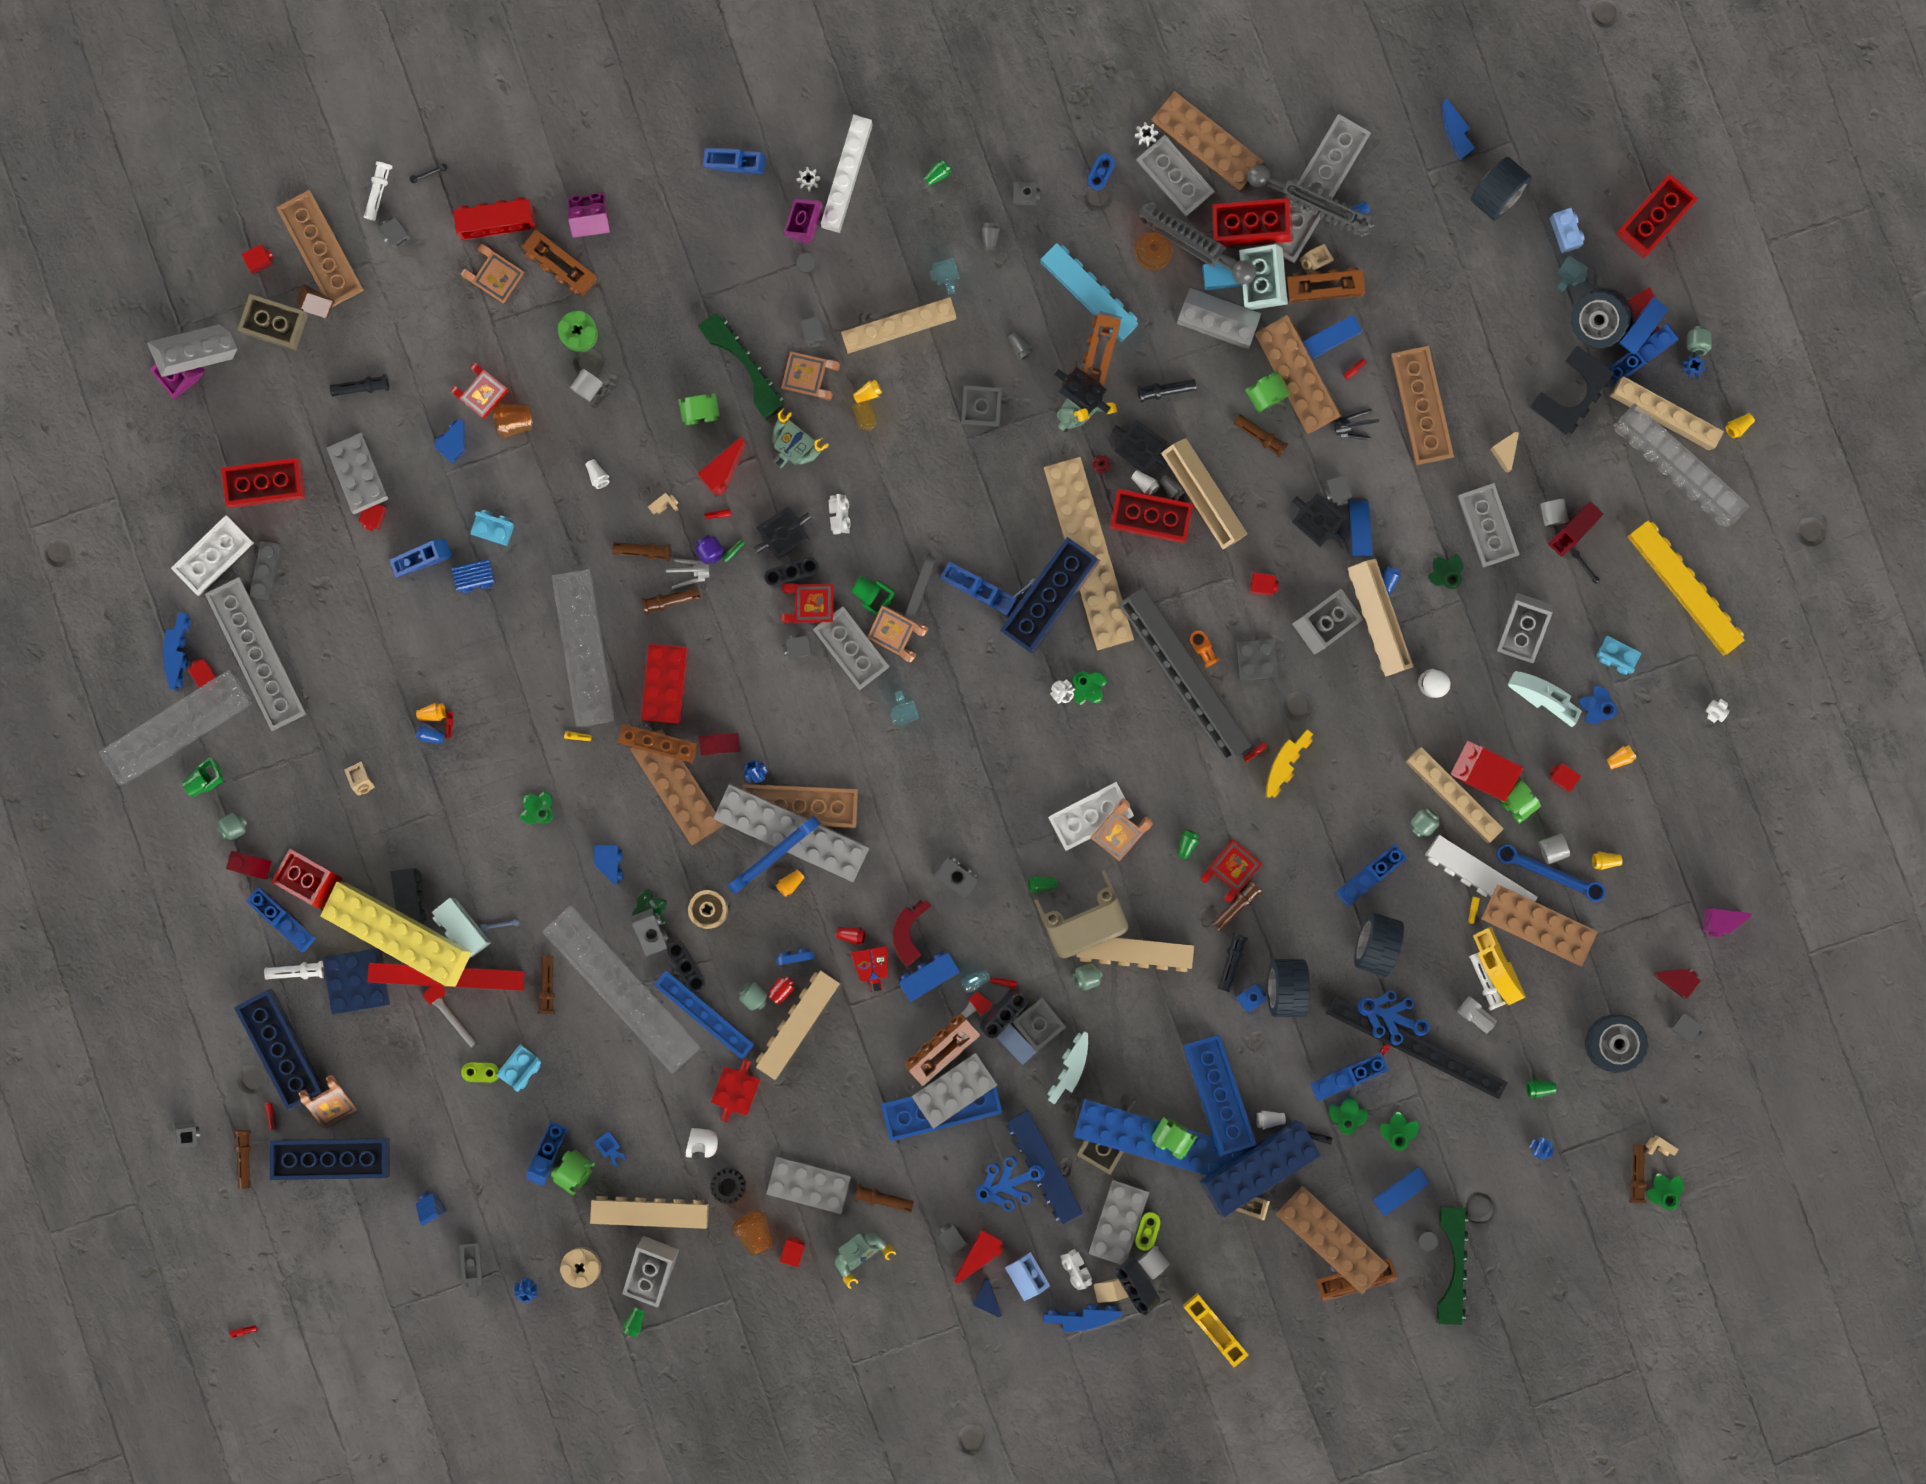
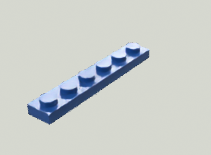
[654,970,755,1059]

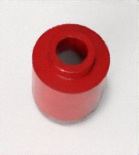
[767,976,795,1005]

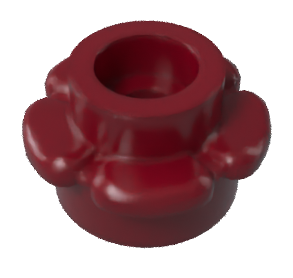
[1092,455,1111,474]

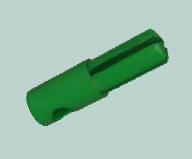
[722,540,745,562]

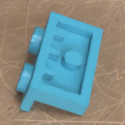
[470,510,514,546]
[1596,636,1642,675]
[496,1044,541,1092]

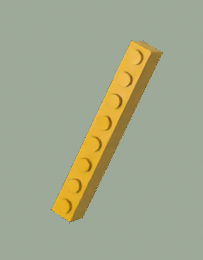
[1627,520,1745,656]

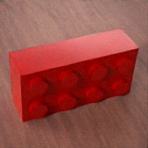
[1615,173,1698,259]
[453,197,537,240]
[1213,198,1293,247]
[221,458,306,508]
[1110,489,1193,544]
[641,644,689,725]

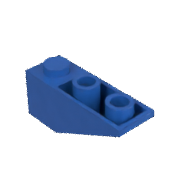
[526,1121,568,1186]

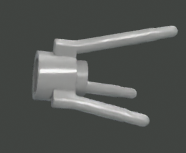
[665,558,709,589]

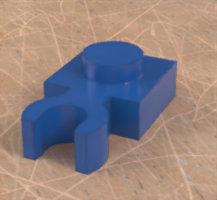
[594,1131,627,1167]

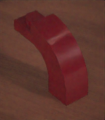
[893,900,931,967]

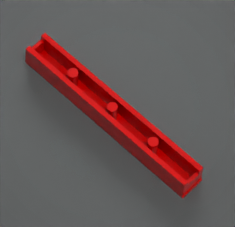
[368,963,524,991]

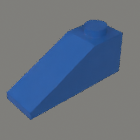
[390,539,452,578]
[416,1191,447,1226]

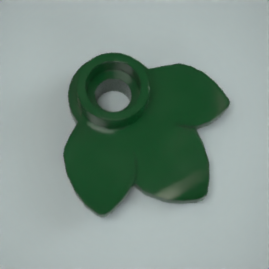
[1428,554,1463,589]
[632,890,667,926]

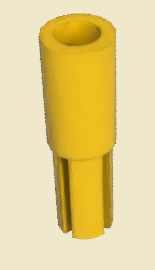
[564,731,592,741]
[1468,897,1480,924]

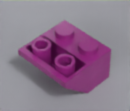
[567,192,610,238]

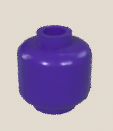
[695,535,724,564]

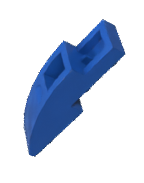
[1608,324,1680,384]
[163,612,191,691]
[1335,843,1407,907]
[246,887,316,953]
[1310,1053,1389,1101]
[1043,1304,1122,1332]

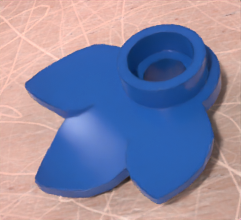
[1579,686,1617,724]

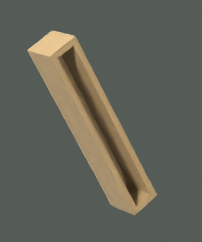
[841,297,956,354]
[1610,377,1724,450]
[1161,438,1248,549]
[1348,559,1413,677]
[1405,747,1504,843]
[1076,938,1194,972]
[755,971,840,1080]
[590,1196,709,1229]

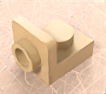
[1299,244,1334,275]
[648,493,679,514]
[344,761,375,796]
[1645,1135,1679,1156]

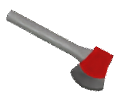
[422,986,476,1047]
[958,991,996,1020]

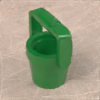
[851,575,895,615]
[182,757,223,798]

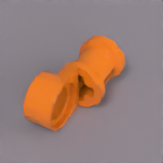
[1190,631,1220,668]

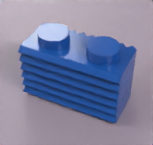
[451,559,496,594]

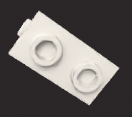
[828,494,851,534]
[1060,1249,1092,1291]

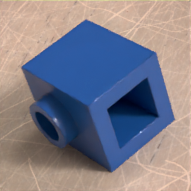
[1236,984,1267,1013]

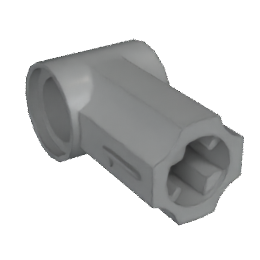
[1457,996,1497,1034]

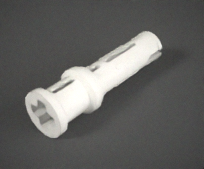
[364,161,392,221]
[1469,952,1506,1011]
[264,961,325,980]

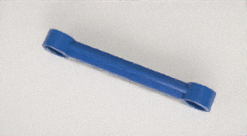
[728,815,821,895]
[1496,844,1606,902]

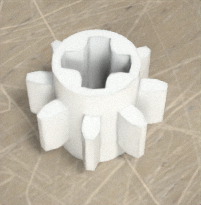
[1134,122,1158,147]
[796,167,820,192]
[1050,680,1075,704]
[1706,699,1730,723]

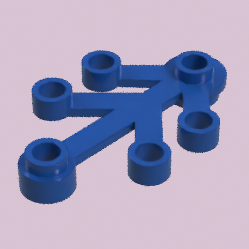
[1358,990,1430,1045]
[975,1156,1045,1211]

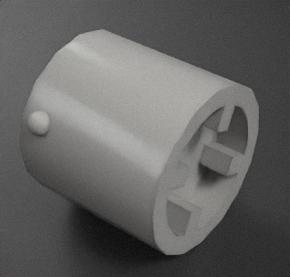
[570,369,603,402]
[1540,499,1569,527]
[1539,833,1570,864]
[1137,1245,1170,1280]

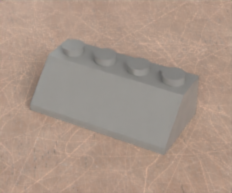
[1177,288,1261,349]
[147,324,237,377]

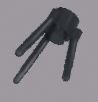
[1335,409,1379,440]

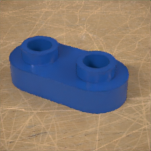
[1087,153,1115,191]
[776,948,815,965]

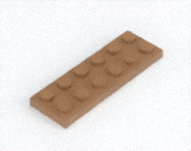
[1151,91,1264,192]
[276,190,364,307]
[1255,315,1342,434]
[1391,346,1454,466]
[630,728,724,846]
[743,784,858,828]
[1481,884,1598,967]
[1276,1186,1389,1294]

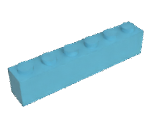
[1040,243,1138,342]

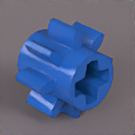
[1681,355,1706,378]
[743,760,768,784]
[1530,1137,1555,1160]
[514,1278,538,1302]

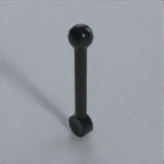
[409,163,447,183]
[1572,550,1600,584]

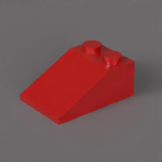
[697,437,746,496]
[1450,741,1523,802]
[271,849,342,911]
[954,1228,1004,1284]

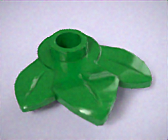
[1072,671,1108,705]
[519,790,554,825]
[1329,1096,1368,1135]
[1380,1112,1419,1151]
[1646,1173,1684,1210]

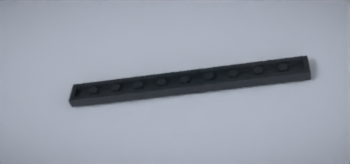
[1325,996,1508,1099]

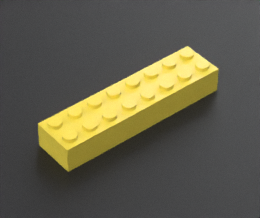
[320,882,472,987]

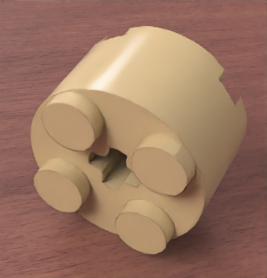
[688,890,728,929]
[560,1247,601,1288]

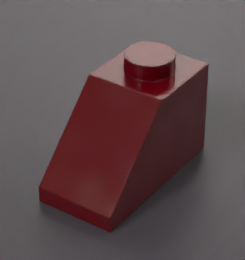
[699,733,741,756]
[226,850,273,880]
[1653,968,1701,999]

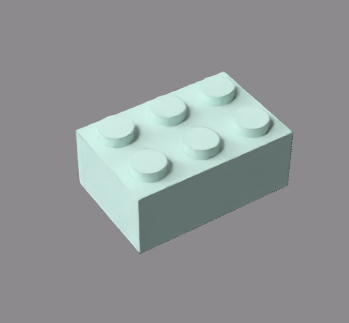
[1239,244,1288,310]
[432,898,491,957]

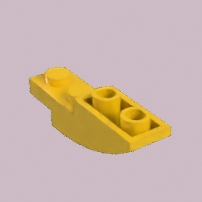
[1265,729,1313,799]
[1473,927,1526,1005]

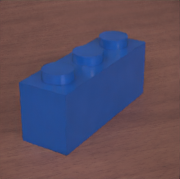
[899,951,960,1002]

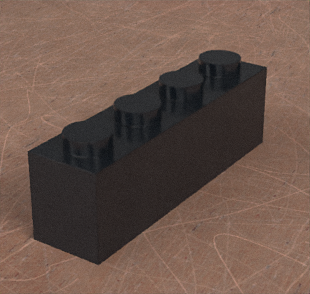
[390,868,427,925]

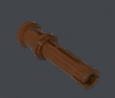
[1233,414,1288,458]
[612,542,672,561]
[642,587,701,615]
[1212,881,1263,932]
[538,956,555,1014]
[233,1130,252,1189]
[1629,1144,1647,1203]
[854,1184,914,1213]

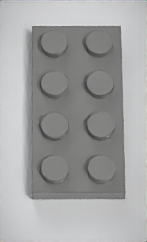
[1136,135,1215,217]
[327,433,389,514]
[1457,483,1520,568]
[813,607,890,691]
[912,1053,997,1129]
[767,1157,851,1214]
[1088,1180,1149,1265]

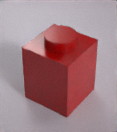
[241,244,274,275]
[358,504,387,531]
[1249,572,1279,596]
[187,658,220,690]
[1549,763,1581,793]
[780,1236,806,1268]

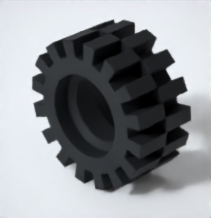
[710,1168,746,1204]

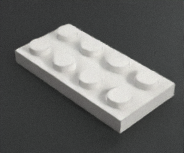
[171,515,254,596]
[1048,782,1134,851]

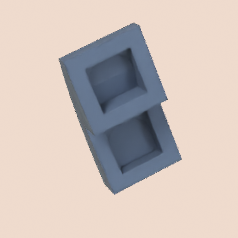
[997,1024,1036,1065]

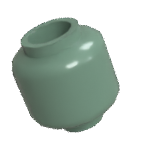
[1687,326,1712,356]
[1411,808,1440,837]
[217,813,247,841]
[1073,963,1103,991]
[739,982,767,1010]

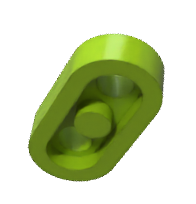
[461,1062,500,1083]
[1135,1212,1160,1251]

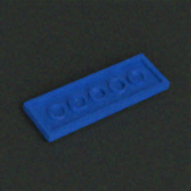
[1183,1035,1257,1157]
[881,1075,1002,1142]

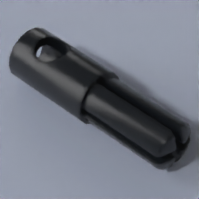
[1307,1131,1333,1145]

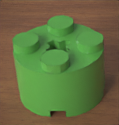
[558,311,598,352]
[1245,371,1291,413]
[678,393,720,425]
[1499,778,1541,824]
[1152,1116,1197,1160]
[551,1150,595,1195]

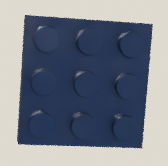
[323,948,390,1014]

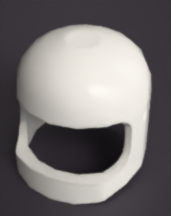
[1418,669,1451,698]
[686,1128,718,1158]

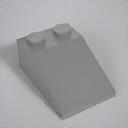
[1292,589,1363,655]
[1497,593,1554,663]
[622,1236,679,1308]

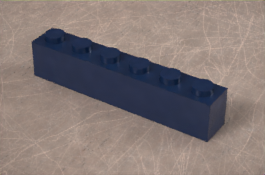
[1006,1110,1083,1224]

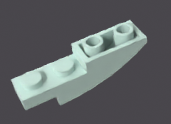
[1508,671,1582,727]
[1047,1031,1088,1104]

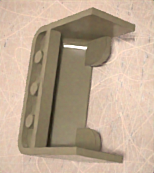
[1034,870,1128,958]

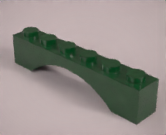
[698,313,785,420]
[1436,1206,1468,1325]

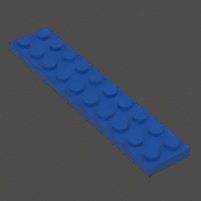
[1074,1099,1250,1176]

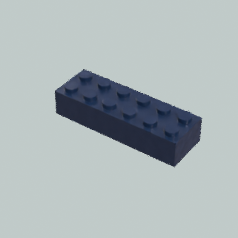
[1000,537,1101,654]
[234,989,325,1110]
[1199,1120,1321,1217]
[270,1138,390,1180]

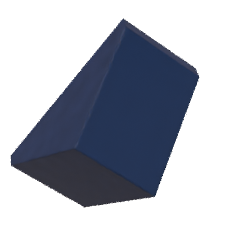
[973,1277,1002,1317]

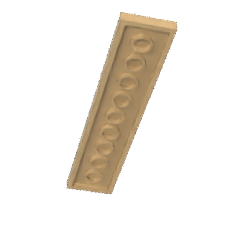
[1044,457,1134,651]

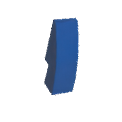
[1442,99,1475,161]
[703,148,766,174]
[1618,297,1668,354]
[1349,501,1372,558]
[1372,1167,1430,1216]

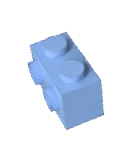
[1550,208,1585,254]
[1005,1252,1050,1301]

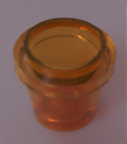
[1134,232,1173,271]
[493,401,532,440]
[731,1211,774,1255]

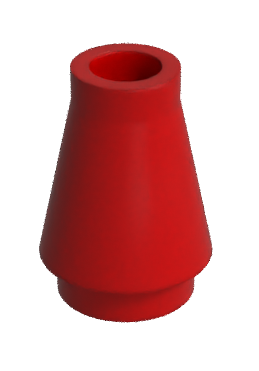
[836,927,866,946]

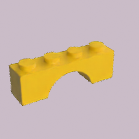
[1183,1293,1248,1367]

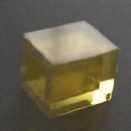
[852,400,877,431]

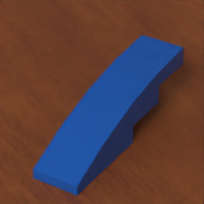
[1303,315,1362,359]
[940,562,1019,617]

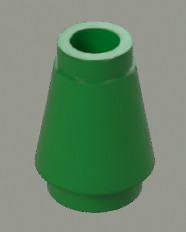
[923,159,952,186]
[1178,829,1200,859]
[1028,875,1057,894]
[1526,1079,1557,1099]
[622,1307,645,1338]

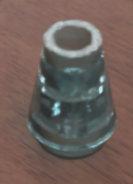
[960,970,990,993]

